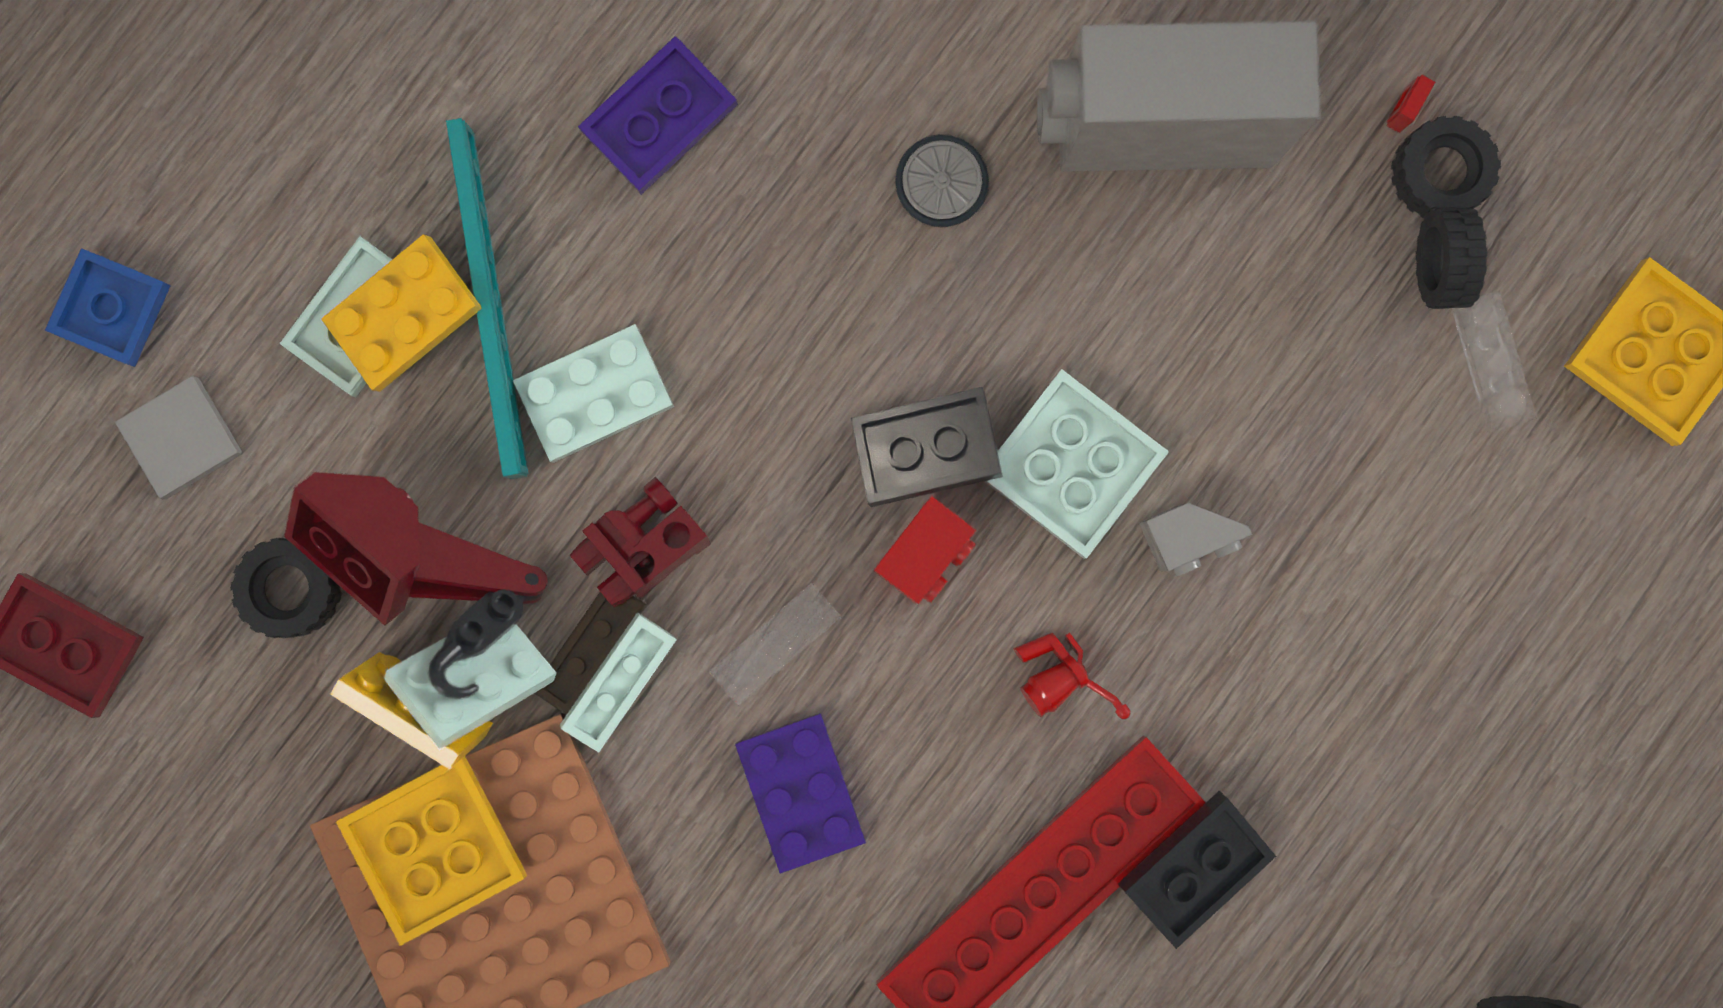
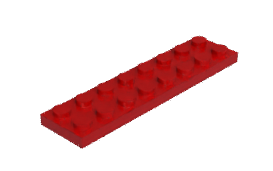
[876,735,1206,1008]

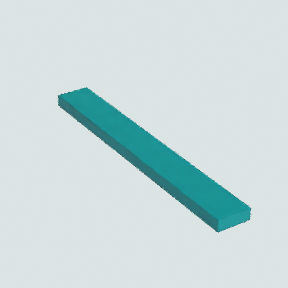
[446,118,529,479]

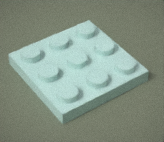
[984,369,1169,559]

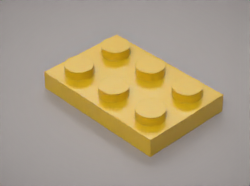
[321,234,482,392]
[331,652,493,769]

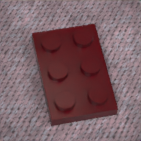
[0,573,144,718]

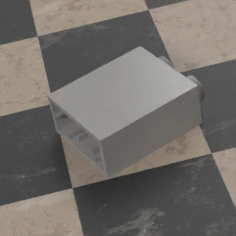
[1037,21,1320,172]

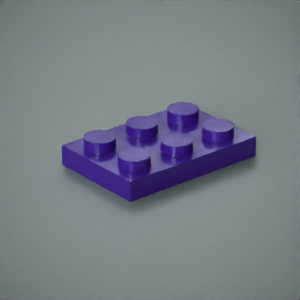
[578,36,738,195]
[735,713,866,874]

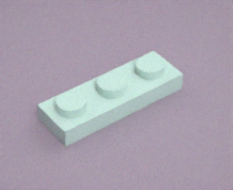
[560,612,677,752]

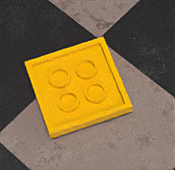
[1564,257,1723,446]
[336,756,528,946]

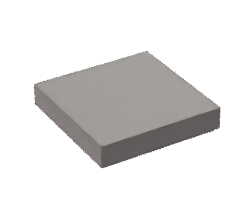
[115,376,243,500]

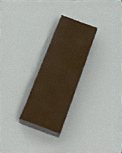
[535,592,648,715]

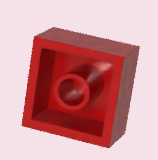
[873,496,976,605]

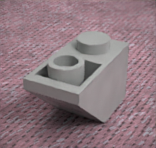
[1139,503,1252,576]

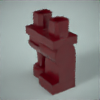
[569,477,711,608]

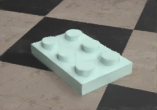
[513,324,674,463]
[384,624,556,749]

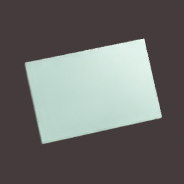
[279,236,392,398]

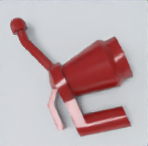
[1013,632,1131,719]

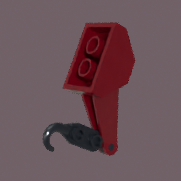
[284,472,548,699]

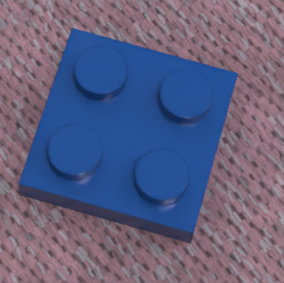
[45,248,171,367]

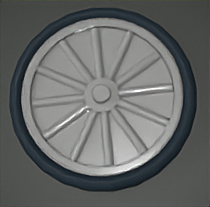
[895,134,989,227]

